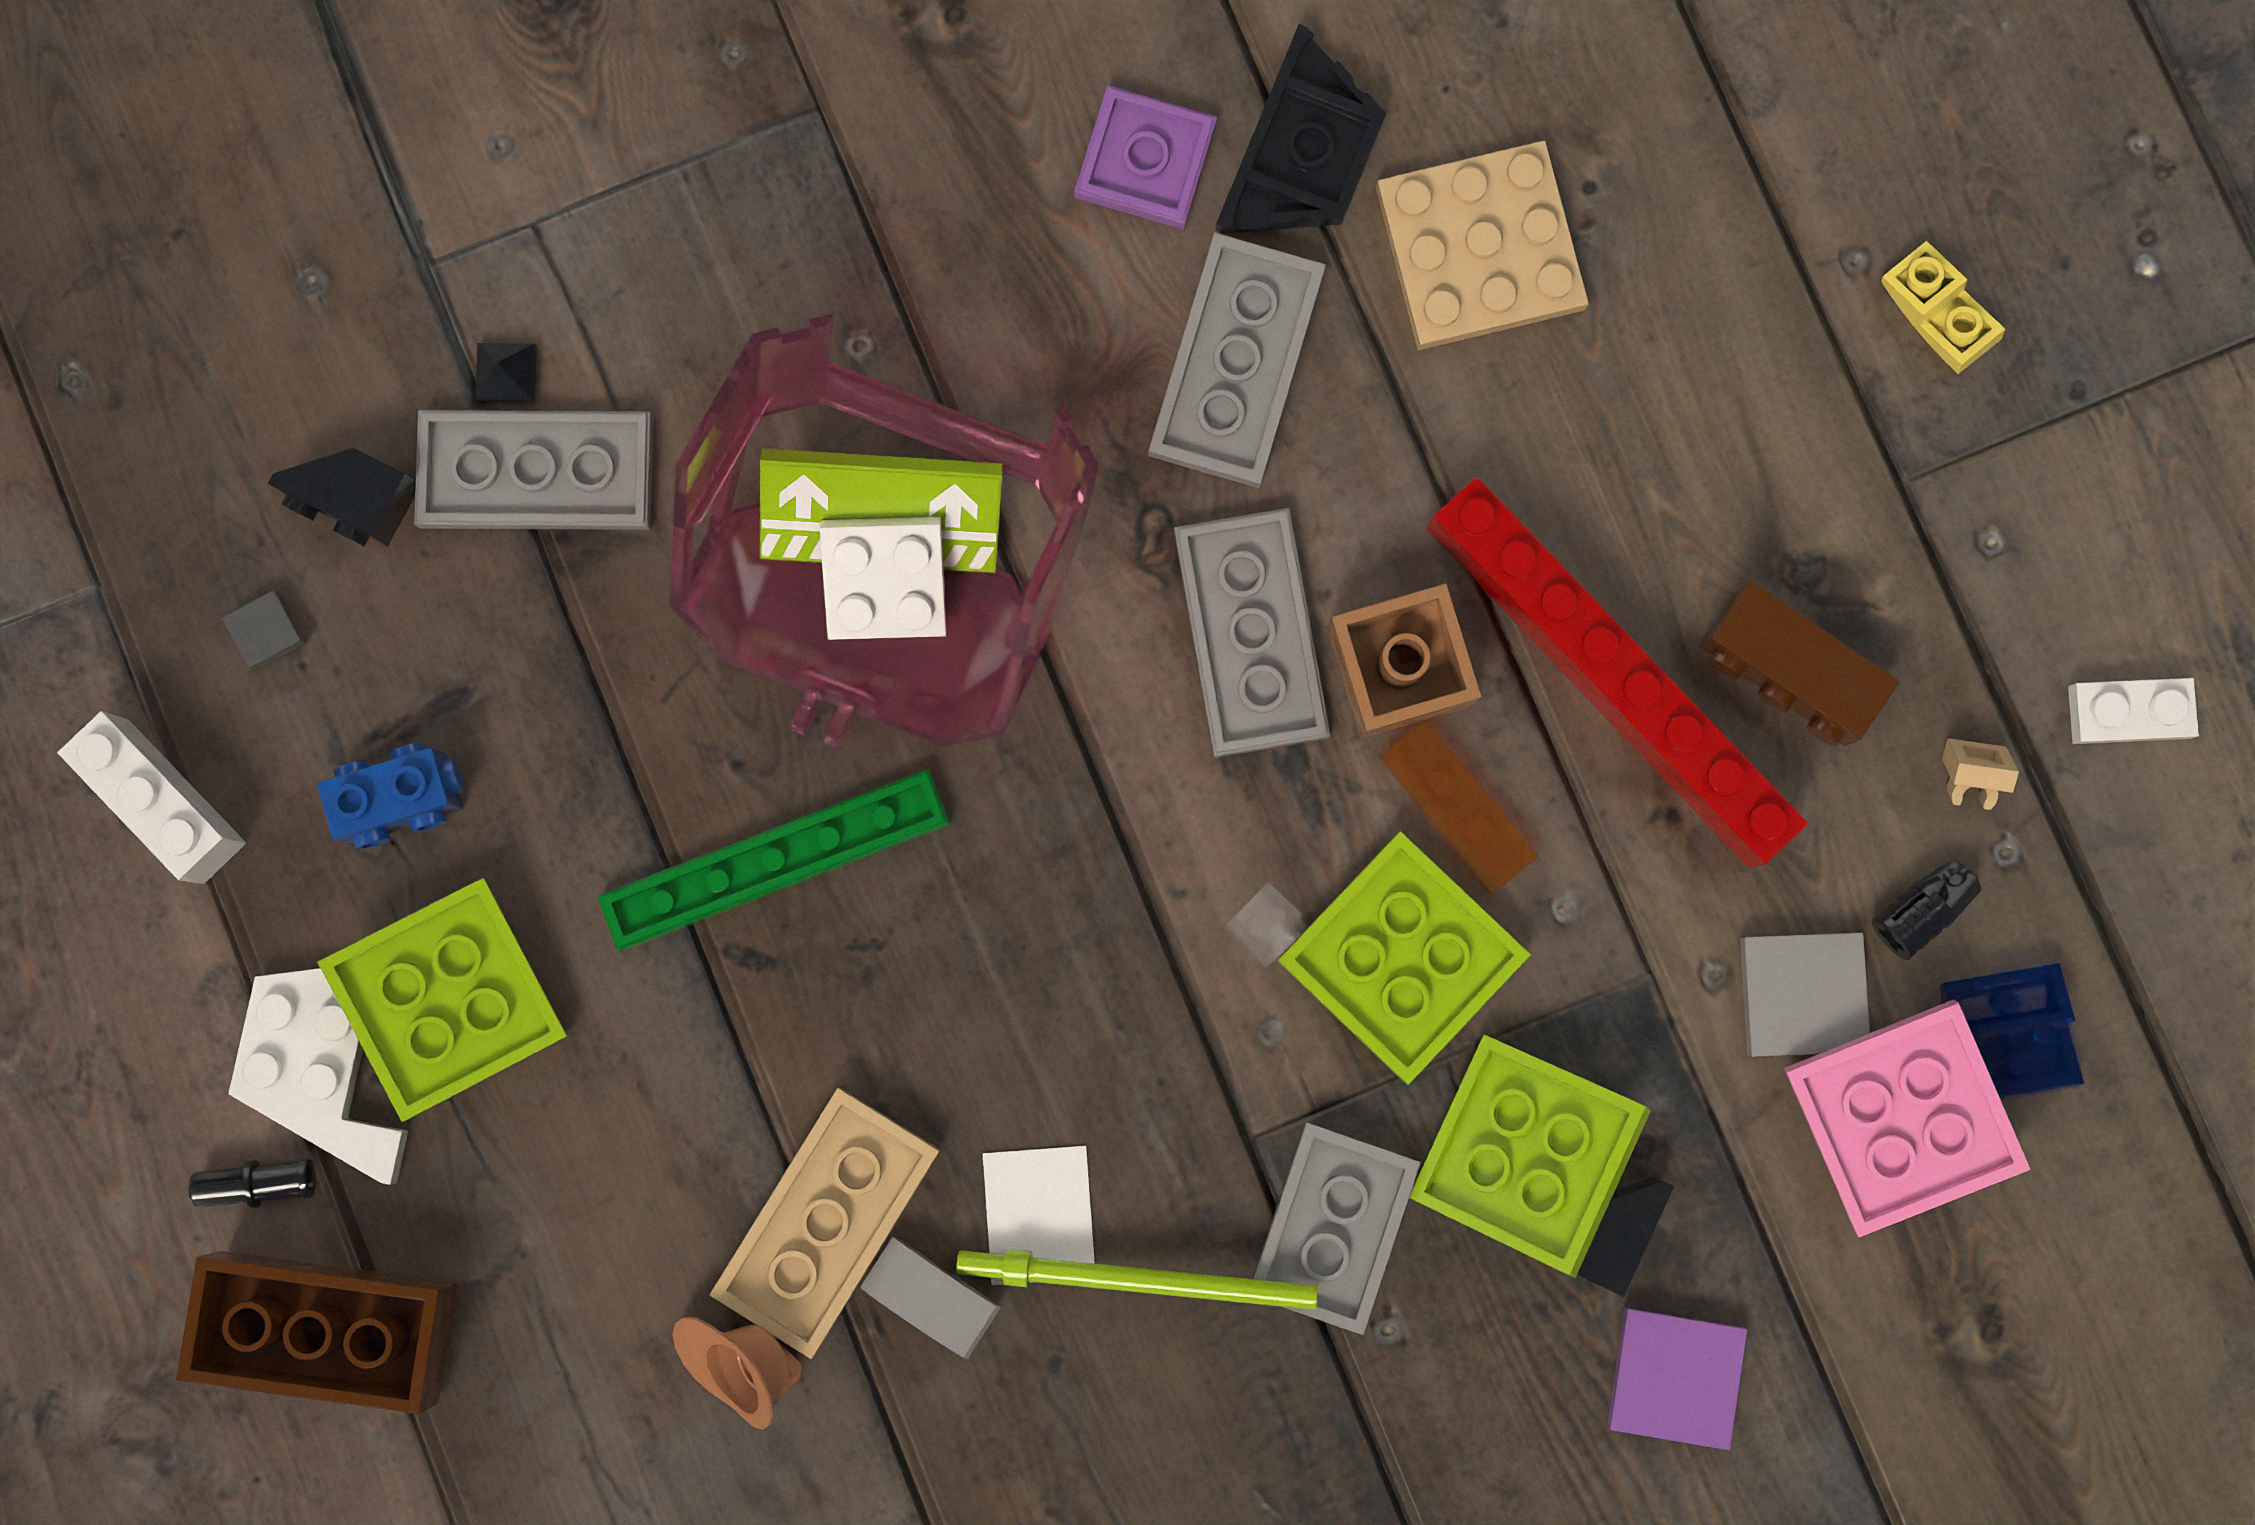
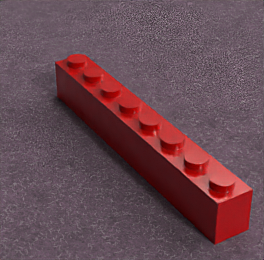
[1426,476,1809,869]

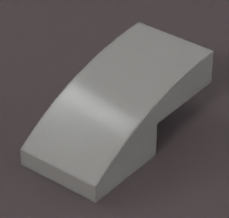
[860,1237,1001,1359]

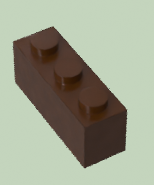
[1699,580,1900,746]

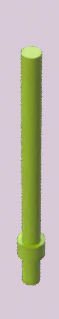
[956,1249,1319,1310]

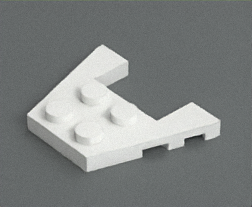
[228,968,408,1185]

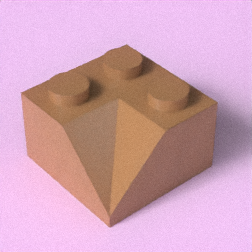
[1327,583,1482,739]

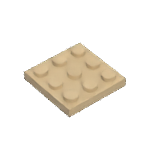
[1375,140,1589,351]

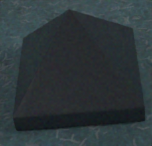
[475,343,537,402]

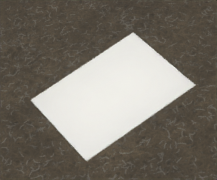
[983,1146,1095,1285]

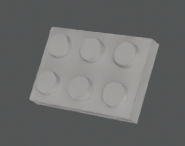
[1253,1122,1421,1335]

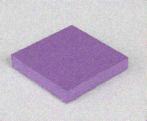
[1074,85,1217,230]
[1607,1307,1747,1450]

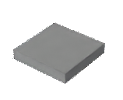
[1740,933,1870,1057]

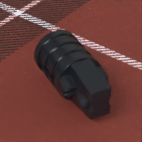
[1871,860,1982,960]

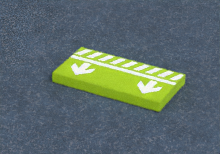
[760,448,1003,573]

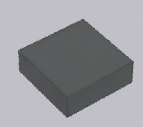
[222,590,307,671]

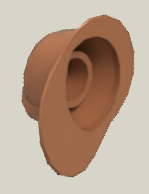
[672,1317,802,1430]

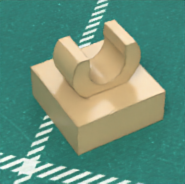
[1942,738,2019,810]

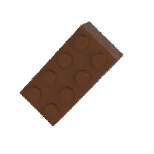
[176,1251,457,1414]

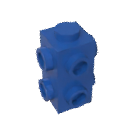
[317,743,465,850]

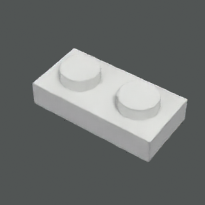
[2068,678,2199,744]

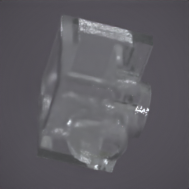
[1224,882,1308,969]

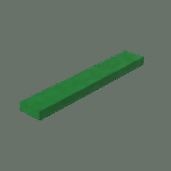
[597,769,950,952]

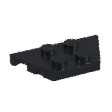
[1215,24,1386,234]

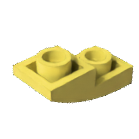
[1881,241,2005,374]

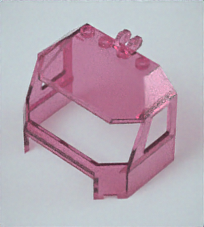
[670,313,1099,748]

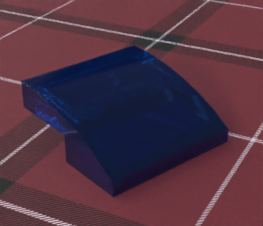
[1940,963,2085,1101]

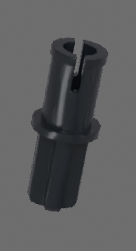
[188,1159,316,1208]

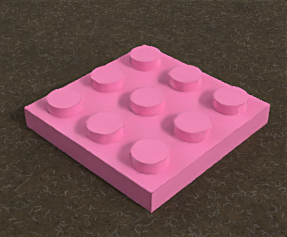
[1784,999,2031,1238]

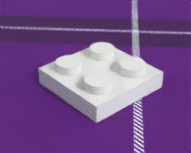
[820,517,947,640]

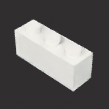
[57,711,246,884]

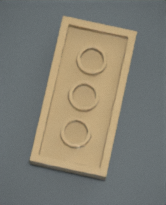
[710,1088,941,1359]

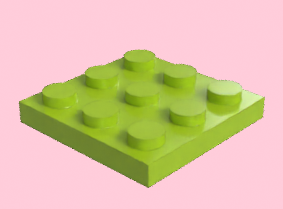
[1277,831,1531,1085]
[317,878,567,1122]
[1409,1035,1651,1278]

